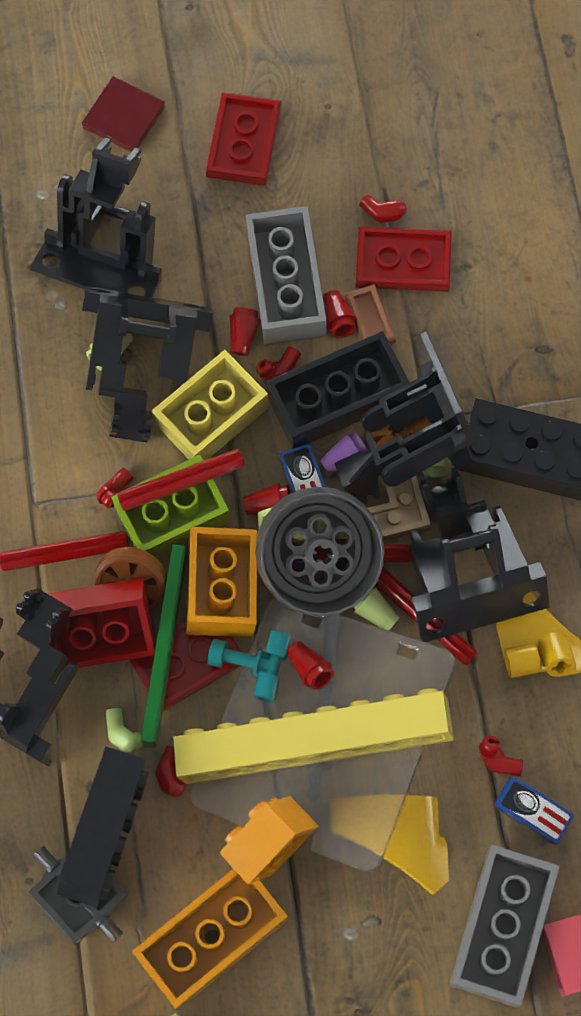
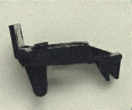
[30,137,162,297]
[82,286,212,442]
[334,332,476,504]
[409,467,550,643]
[0,588,79,767]

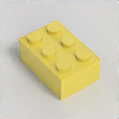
[152,350,269,461]

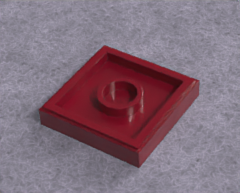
[82,76,165,152]

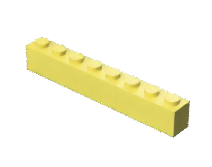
[173,688,454,784]

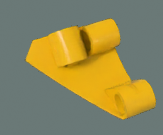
[490,576,581,678]
[330,795,449,895]

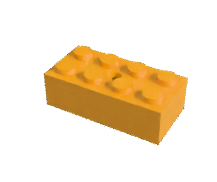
[132,869,289,1011]

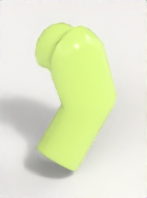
[106,708,143,752]

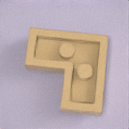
[367,476,431,540]

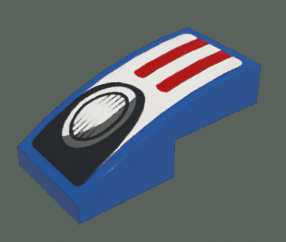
[278,443,325,493]
[493,776,575,845]

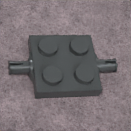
[28,846,128,945]

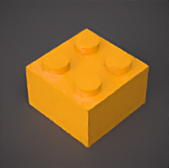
[220,796,319,885]

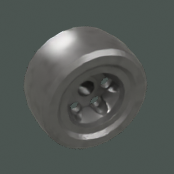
[255,487,385,616]

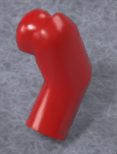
[359,194,407,223]
[256,346,301,381]
[96,467,134,508]
[479,736,523,777]
[155,745,185,797]

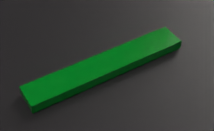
[141,544,187,749]

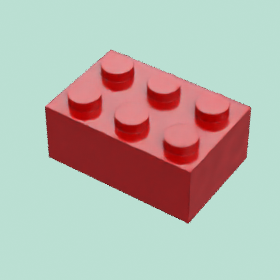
[47,577,156,671]

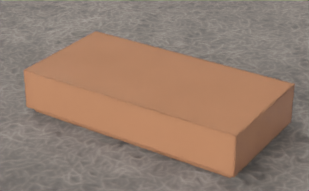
[345,284,396,345]

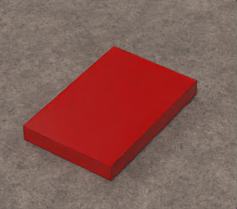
[206,92,281,186]
[355,226,452,292]
[129,620,241,711]

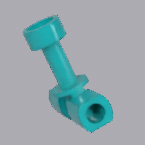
[207,630,292,703]

